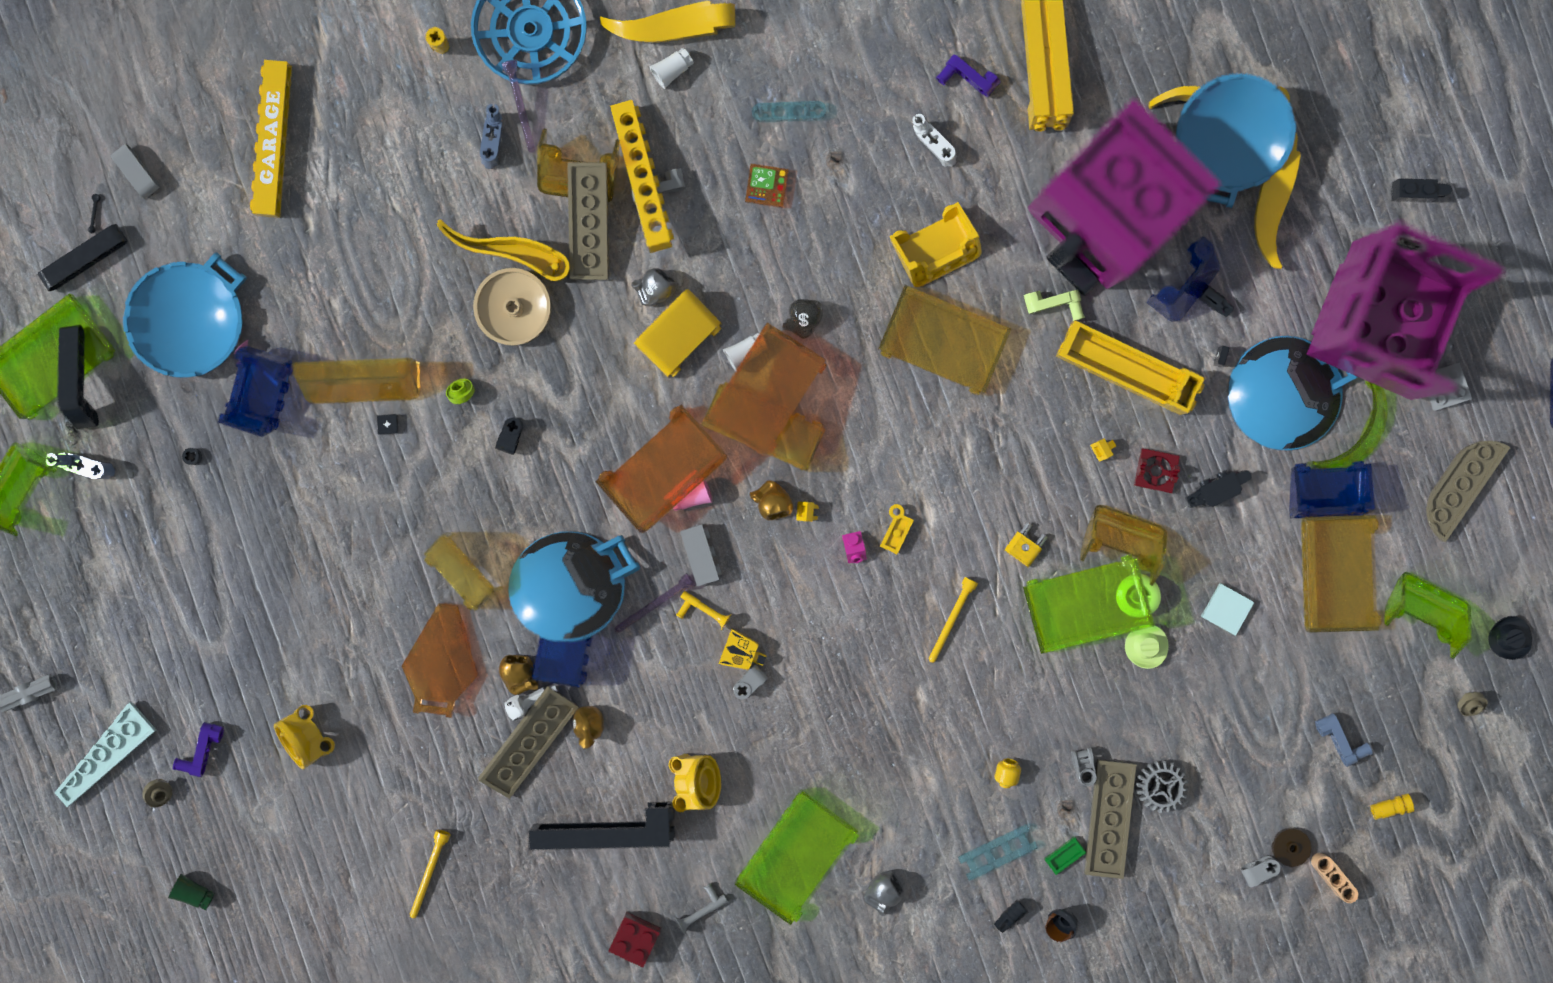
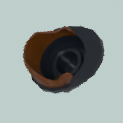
[1045,909,1078,943]

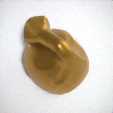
[750,480,793,521]
[499,655,539,695]
[573,706,604,749]

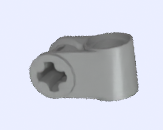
[733,664,768,700]
[1071,747,1096,786]
[1240,855,1281,887]

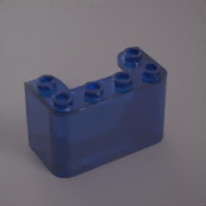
[218,346,295,437]
[533,636,593,688]

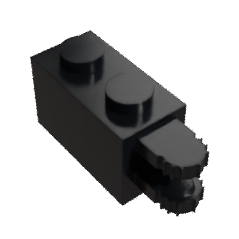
[1391,178,1453,202]

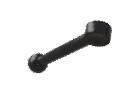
[88,194,100,234]

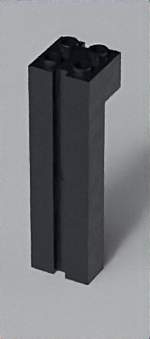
[529,802,675,850]

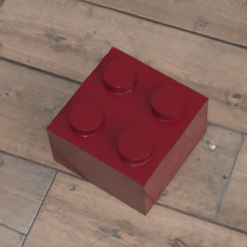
[608,911,661,968]

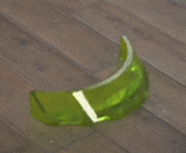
[1307,380,1388,473]

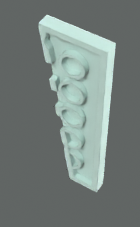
[55,702,157,807]

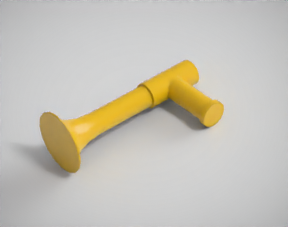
[676,591,732,631]

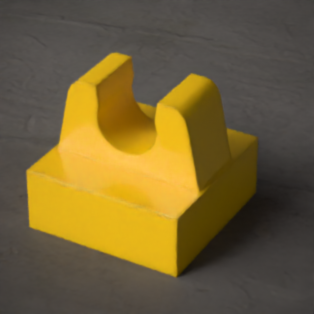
[1090,438,1116,462]
[796,501,819,522]

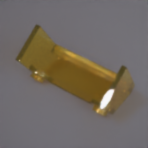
[537,129,620,202]
[1080,505,1167,586]
[424,532,503,611]

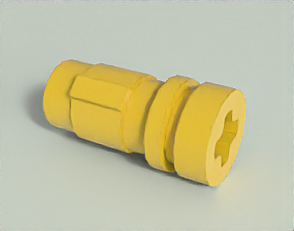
[425,27,449,54]
[1370,793,1414,820]

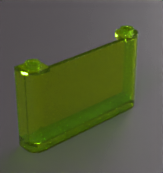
[0,293,116,420]
[1023,555,1155,654]
[734,789,859,925]

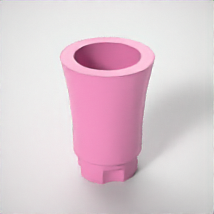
[669,477,713,511]

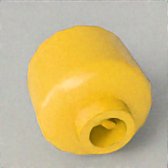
[994,758,1021,788]

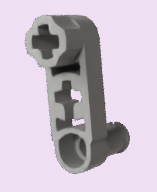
[631,168,686,219]

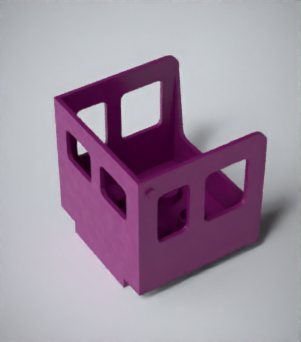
[1027,98,1221,289]
[1307,222,1505,400]

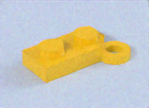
[880,504,914,554]

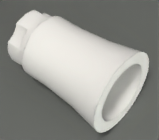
[649,48,694,89]
[723,333,768,372]

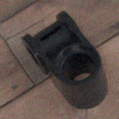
[495,417,523,455]

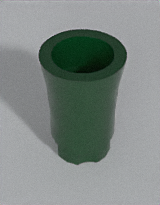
[168,873,215,911]

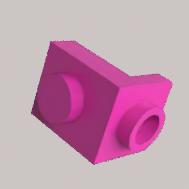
[842,531,867,563]

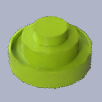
[446,379,475,404]

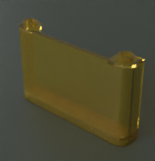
[878,285,1011,396]
[1301,515,1381,633]

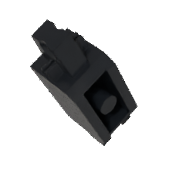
[1185,470,1252,508]

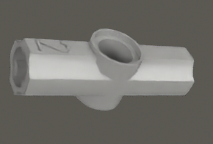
[0,674,57,712]

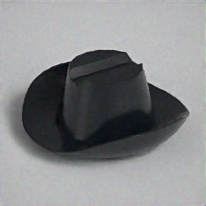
[1488,616,1532,660]

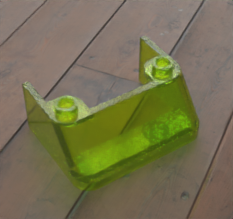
[0,442,56,537]
[1384,572,1472,659]

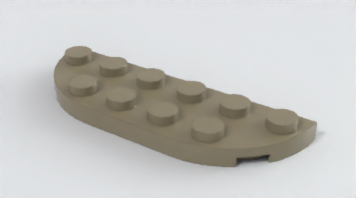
[1426,441,1511,542]

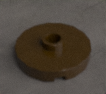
[1272,828,1312,867]

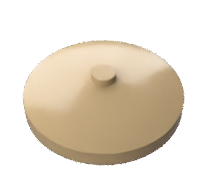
[473,268,551,346]

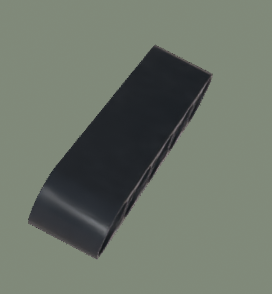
[37,224,128,292]

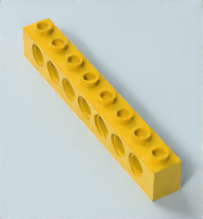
[610,100,674,253]

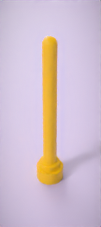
[929,577,978,663]
[410,829,451,918]

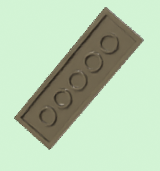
[568,162,609,280]
[478,686,579,799]
[1084,759,1136,879]

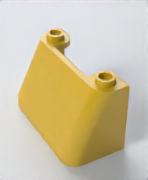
[890,202,982,287]
[634,289,722,378]

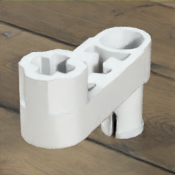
[913,114,957,167]

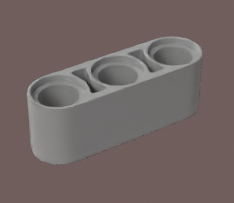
[110,143,161,199]

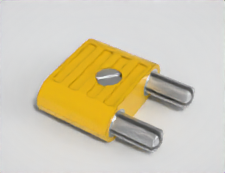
[1004,523,1048,568]

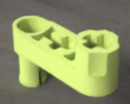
[1024,290,1085,321]

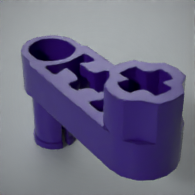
[936,54,1001,97]
[173,722,224,778]

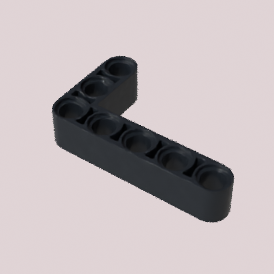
[1046,232,1099,296]
[57,325,99,429]

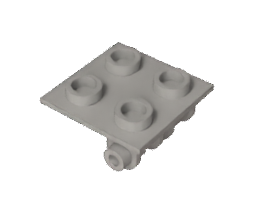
[1429,363,1473,411]

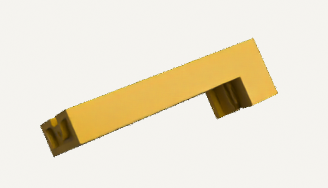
[1021,0,1073,132]
[1056,320,1205,415]

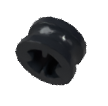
[182,448,202,465]

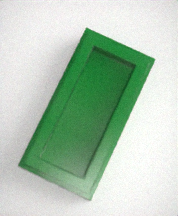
[1044,836,1087,875]

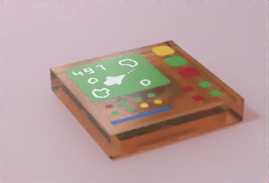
[745,164,788,208]

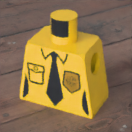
[719,628,767,670]

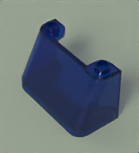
[1146,236,1220,322]
[1289,461,1376,519]

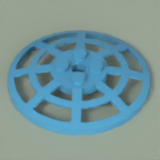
[471,0,587,85]

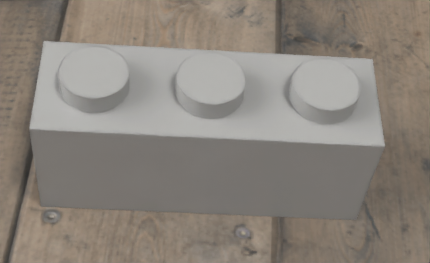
[680,524,722,586]

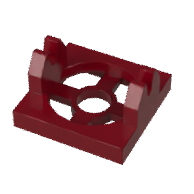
[1134,448,1180,493]

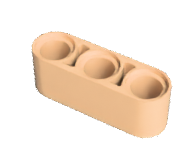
[1311,853,1358,903]

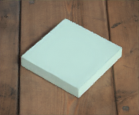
[1201,583,1254,636]

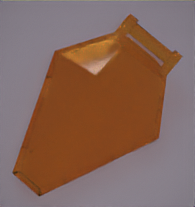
[401,603,479,718]

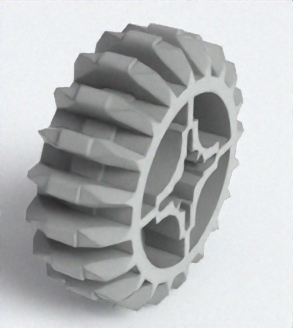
[1136,760,1189,813]

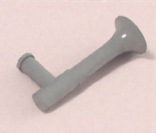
[675,883,728,935]

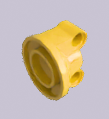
[274,705,335,769]
[669,754,721,812]

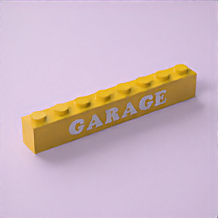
[250,60,292,218]

